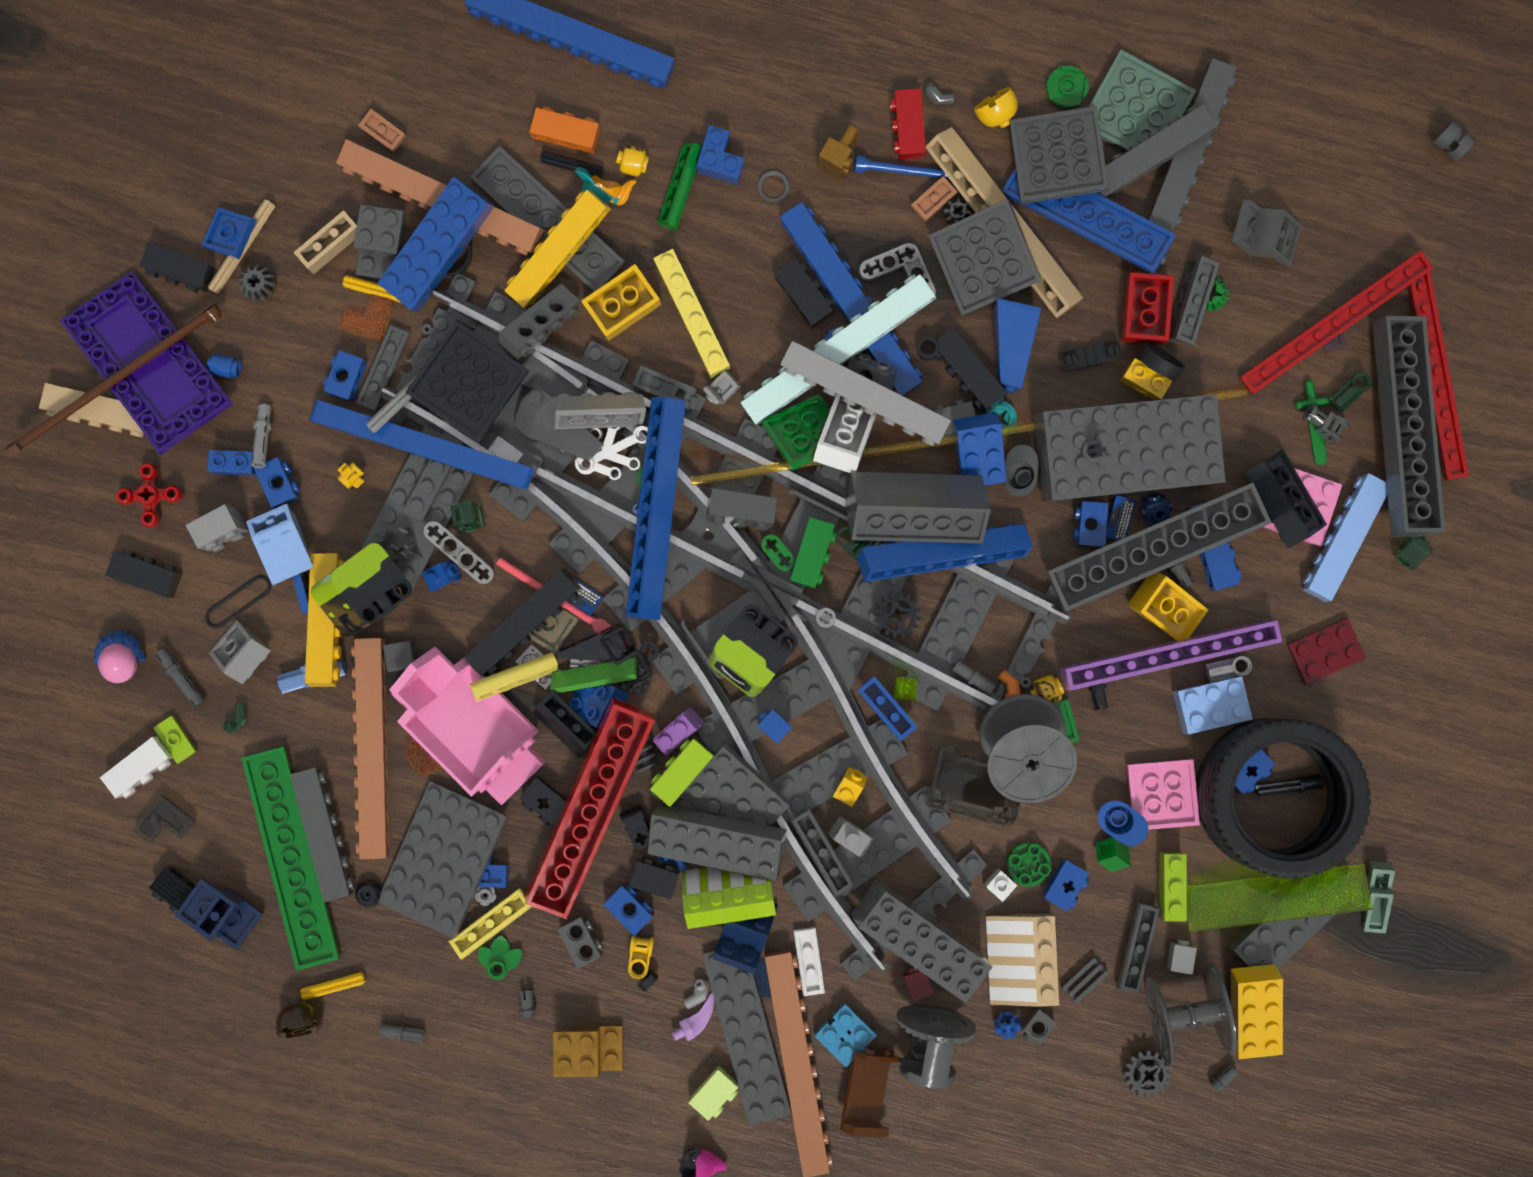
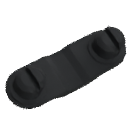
[1060,341,1122,370]

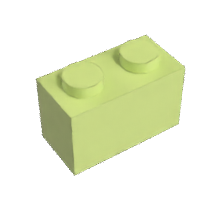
[689,1065,739,1121]

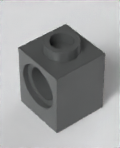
[1021,1007,1057,1044]

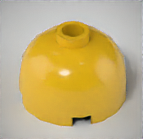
[974,87,1018,128]

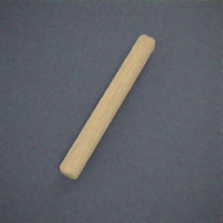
[208,199,275,294]

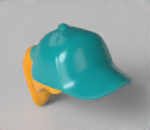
[575,167,637,205]

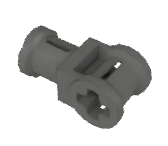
[1303,403,1349,444]

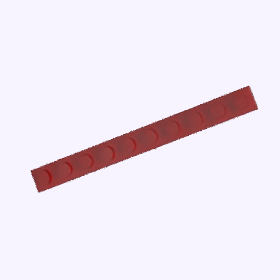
[1239,251,1434,395]
[1408,271,1469,480]

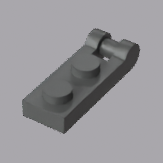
[632,365,697,410]

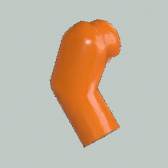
[997,669,1020,698]

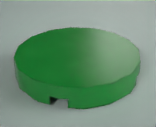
[1046,65,1089,109]

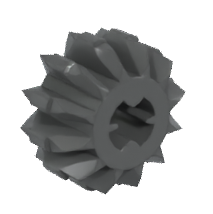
[237,264,276,302]

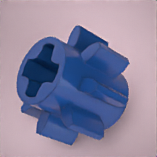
[993,1011,1022,1040]

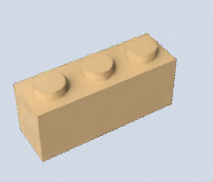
[294,210,357,274]

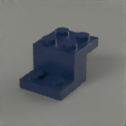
[175,878,264,950]
[712,903,778,974]

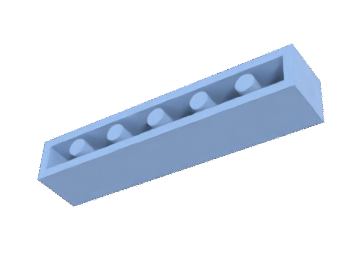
[1302,473,1387,602]

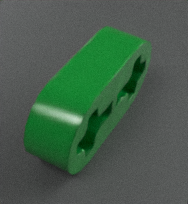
[761,535,795,572]

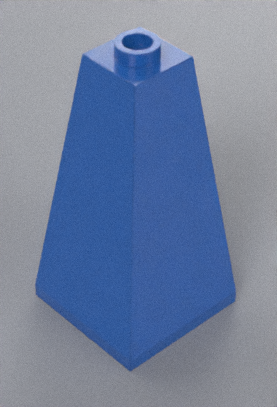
[992,298,1041,393]

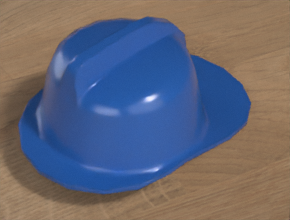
[1098,800,1148,846]

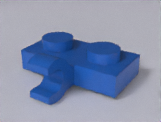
[478,852,509,888]

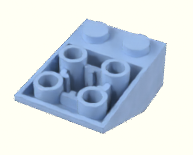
[246,504,314,585]

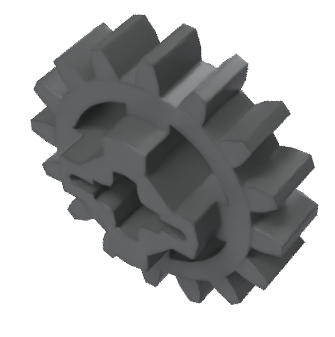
[1122,1048,1172,1099]

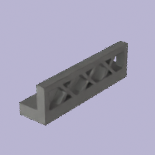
[1168,256,1220,346]

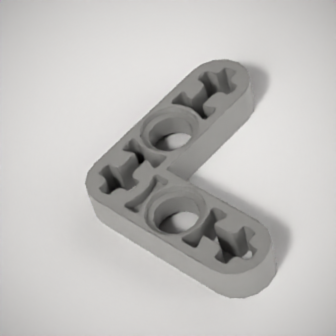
[859,243,936,295]

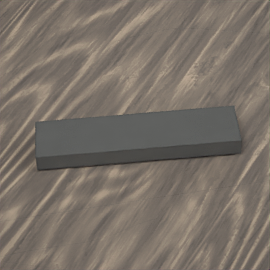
[356,324,411,412]

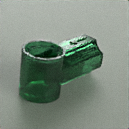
[1328,372,1372,412]

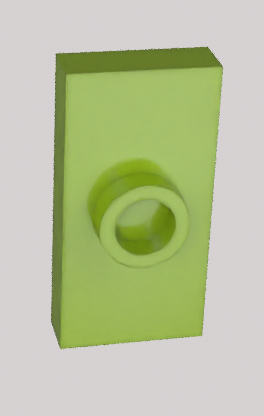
[153,715,197,764]

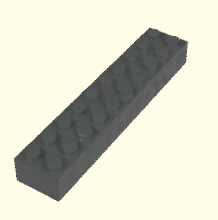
[1373,316,1446,537]
[1046,483,1271,613]

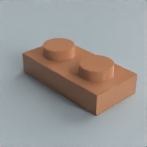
[358,109,407,153]
[911,176,958,222]

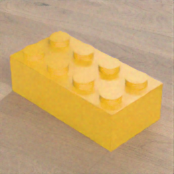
[1231,964,1283,1059]

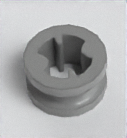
[816,608,836,628]

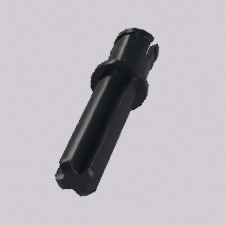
[1255,775,1323,796]

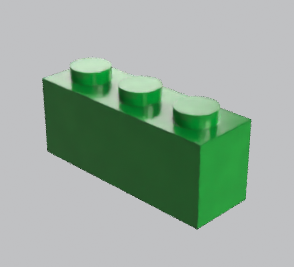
[790,517,837,589]

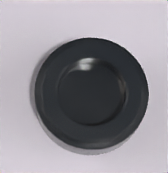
[637,970,658,991]

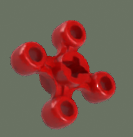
[116,463,183,528]

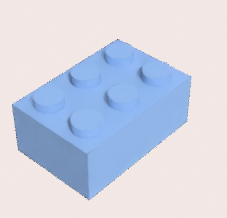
[1172,676,1252,734]

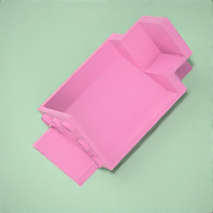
[389,647,546,806]

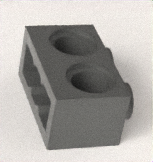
[557,915,604,969]

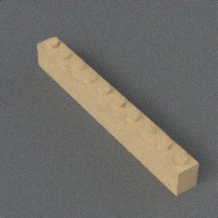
[925,127,1083,318]

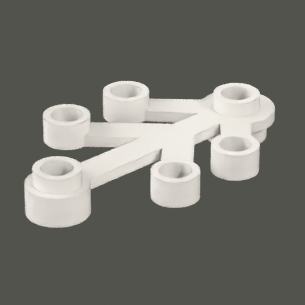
[575,426,648,480]

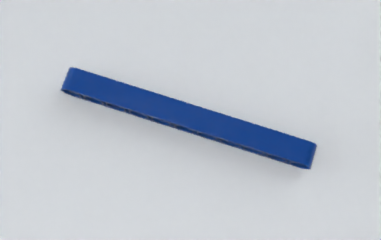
[309,400,535,490]

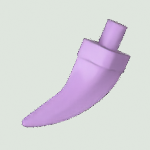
[672,993,714,1041]

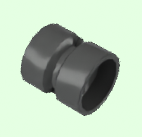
[1433,120,1476,162]

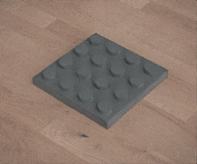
[1010,106,1109,204]
[928,199,1042,316]
[672,744,792,826]

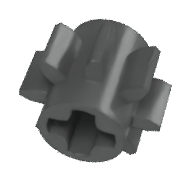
[943,198,971,223]

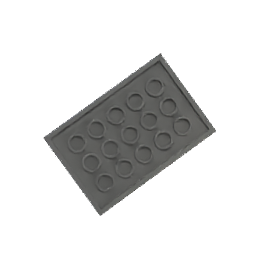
[378,781,509,939]

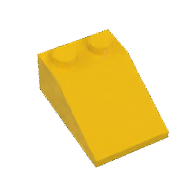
[1127,572,1208,641]

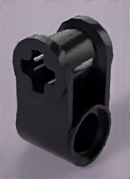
[619,805,650,849]

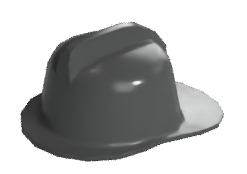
[1004,444,1039,497]

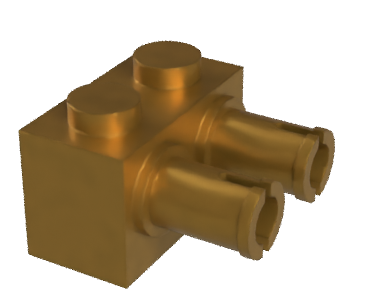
[818,125,859,180]

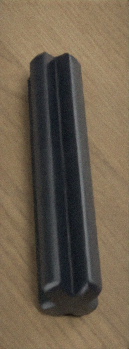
[540,150,603,178]

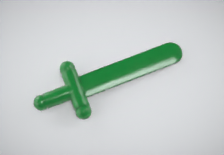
[1295,380,1329,465]

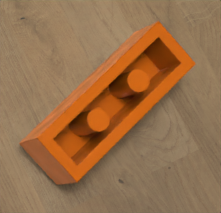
[529,107,601,154]

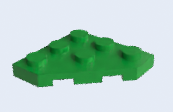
[762,394,830,471]

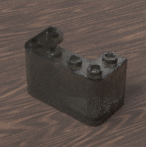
[925,744,1020,826]

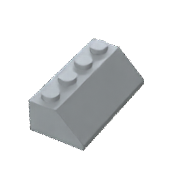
[553,392,646,430]

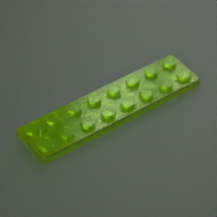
[1187,864,1373,932]

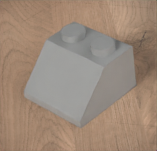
[209,620,271,684]

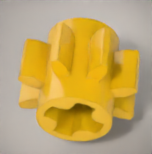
[337,462,365,489]

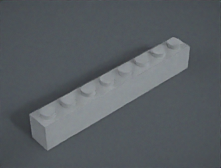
[780,341,952,446]

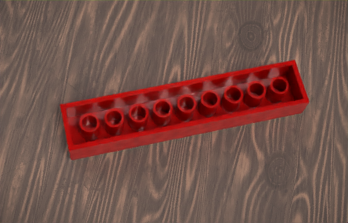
[525,697,655,919]

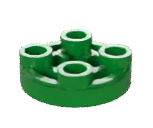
[1006,842,1051,887]

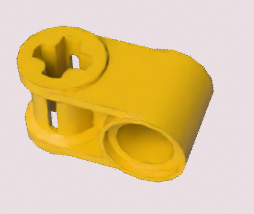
[628,935,654,979]

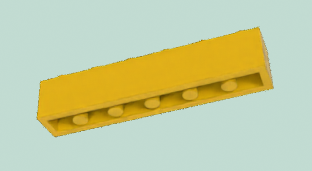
[504,190,611,308]
[305,553,344,687]

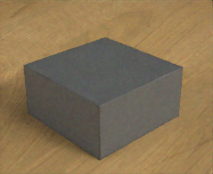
[383,641,415,672]

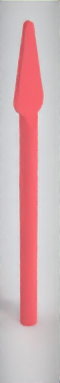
[496,557,631,648]

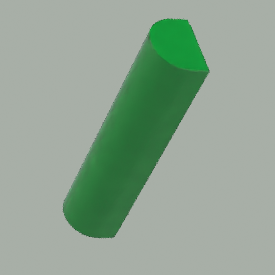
[657,142,702,231]

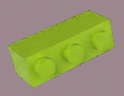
[650,738,714,807]
[1159,852,1187,921]

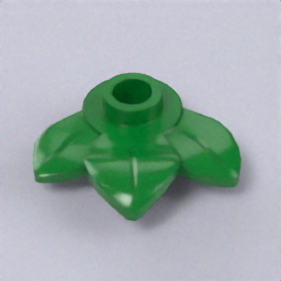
[478,935,522,980]

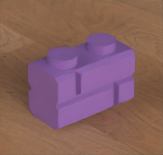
[653,707,704,756]

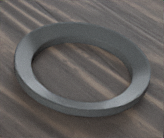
[758,171,789,203]

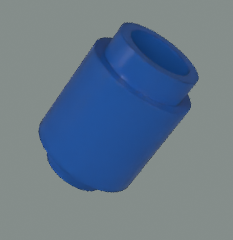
[207,353,242,379]

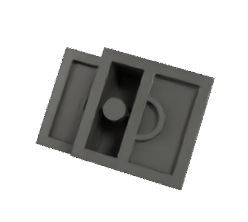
[1232,200,1302,266]
[354,205,407,280]

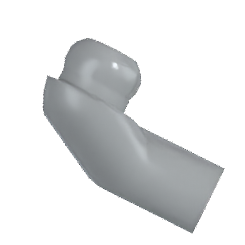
[683,979,709,1009]

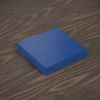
[201,207,256,260]

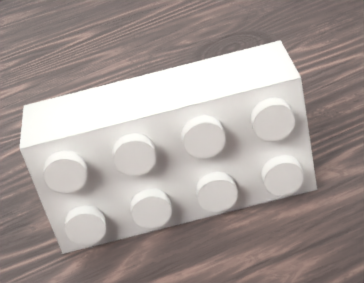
[813,394,877,473]

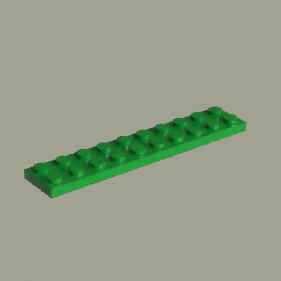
[241,746,341,971]

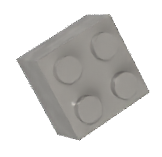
[186,504,249,552]

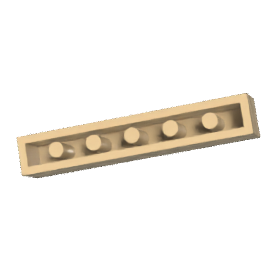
[39,383,144,438]

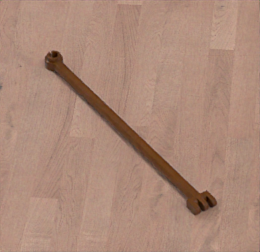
[4,304,222,458]

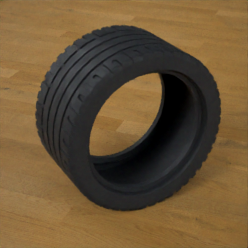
[1196,718,1371,879]

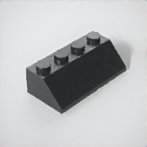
[1244,449,1327,548]

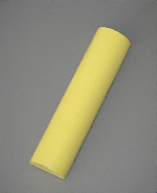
[469,652,558,702]
[449,888,532,960]

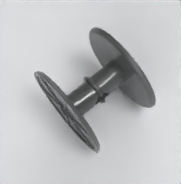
[979,694,1077,803]
[1146,965,1237,1066]

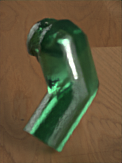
[223,704,246,734]

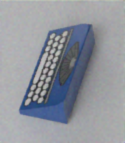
[1106,495,1136,541]
[572,578,604,615]

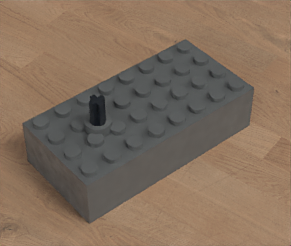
[1033,394,1226,502]

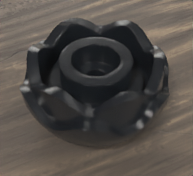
[355,880,382,908]

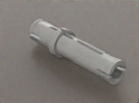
[251,404,272,468]

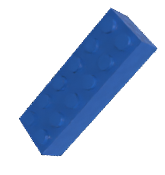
[377,177,495,311]

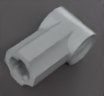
[1205,656,1252,683]

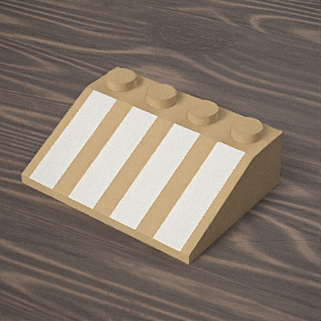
[985,913,1059,1007]

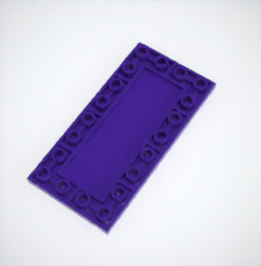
[60,271,233,455]

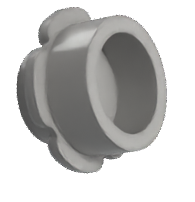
[475,887,496,906]

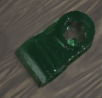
[835,527,873,562]

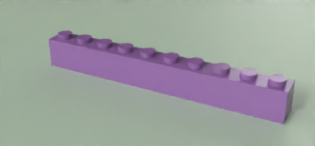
[1059,620,1282,691]

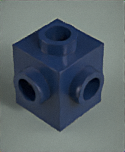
[1139,493,1173,527]

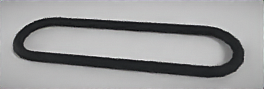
[205,576,271,628]

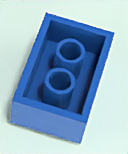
[953,412,1006,486]

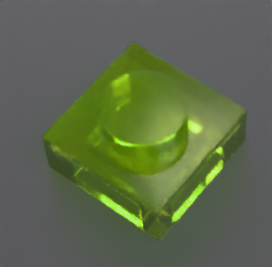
[895,677,917,700]

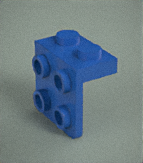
[568,684,630,728]

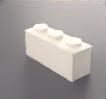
[100,736,173,799]

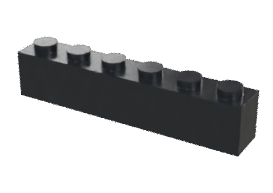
[464,569,582,676]

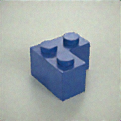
[696,125,745,185]

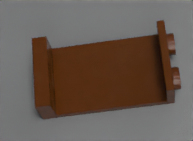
[840,1047,903,1137]

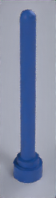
[854,155,949,179]

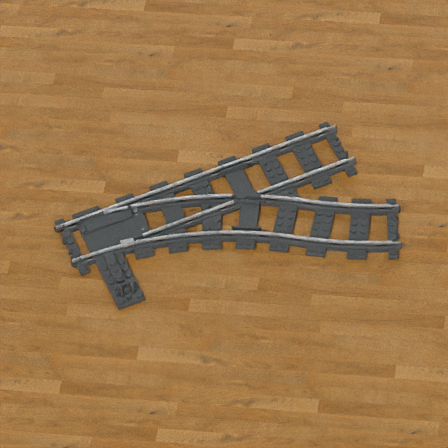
[361,274,1071,981]

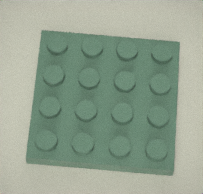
[1089,50,1196,153]

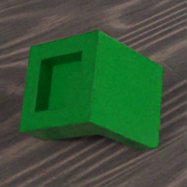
[1096,837,1130,872]

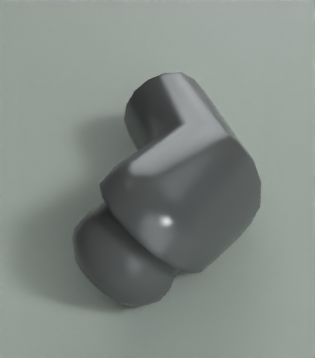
[924,82,954,105]

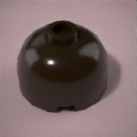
[276,999,322,1039]

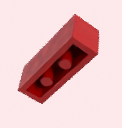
[890,89,926,160]

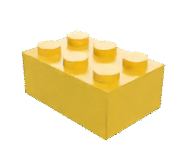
[582,264,661,341]

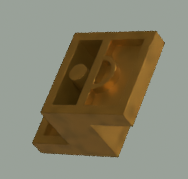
[553,1025,623,1077]

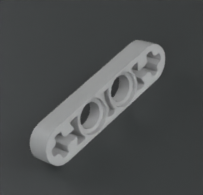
[424,521,493,584]

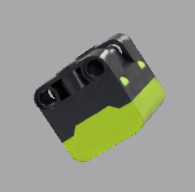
[311,543,412,637]
[708,604,798,697]

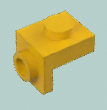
[833,767,868,807]

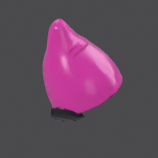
[679,1147,727,1177]

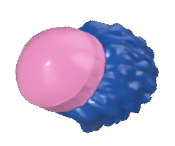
[93,629,146,683]

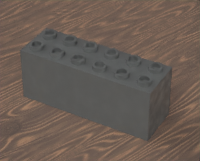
[846,471,991,544]
[851,879,992,1003]

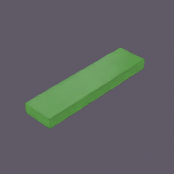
[551,657,637,693]

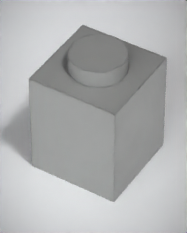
[1166,939,1197,975]

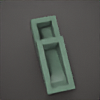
[1363,861,1395,934]

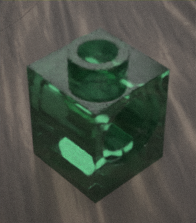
[450,499,485,533]
[1393,537,1433,570]

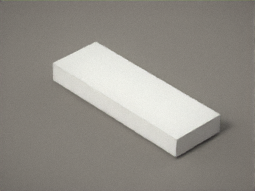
[794,927,825,996]

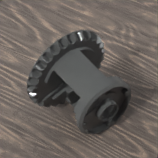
[896,1004,976,1089]

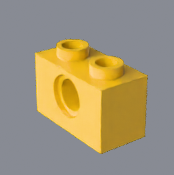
[1119,358,1173,401]

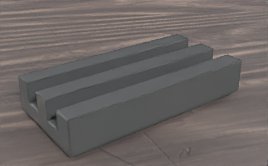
[1061,957,1109,1004]

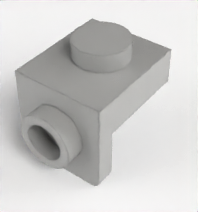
[703,370,741,404]

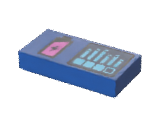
[292,572,309,614]

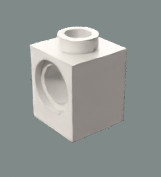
[984,868,1017,902]

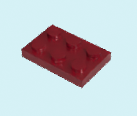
[1287,618,1366,685]

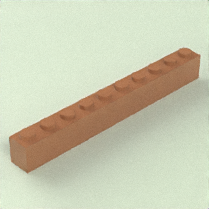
[336,139,545,256]
[351,638,390,859]
[765,949,833,1177]

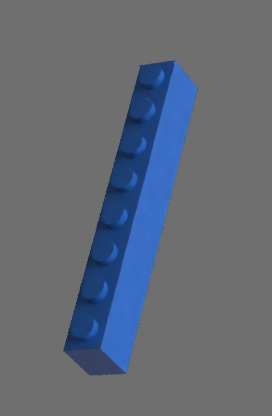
[857,524,1033,582]

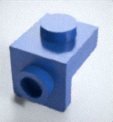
[422,560,462,592]

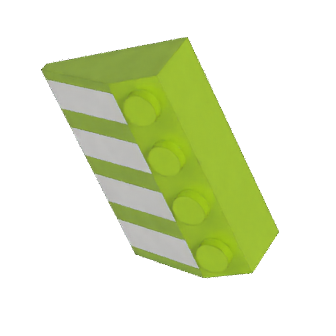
[681,867,776,929]

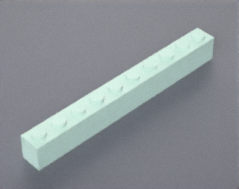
[741,274,936,425]

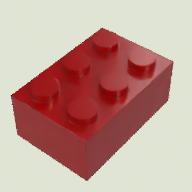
[1120,272,1174,345]

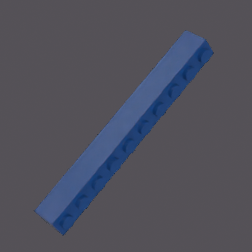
[464,0,675,89]
[780,202,923,396]
[626,397,686,620]

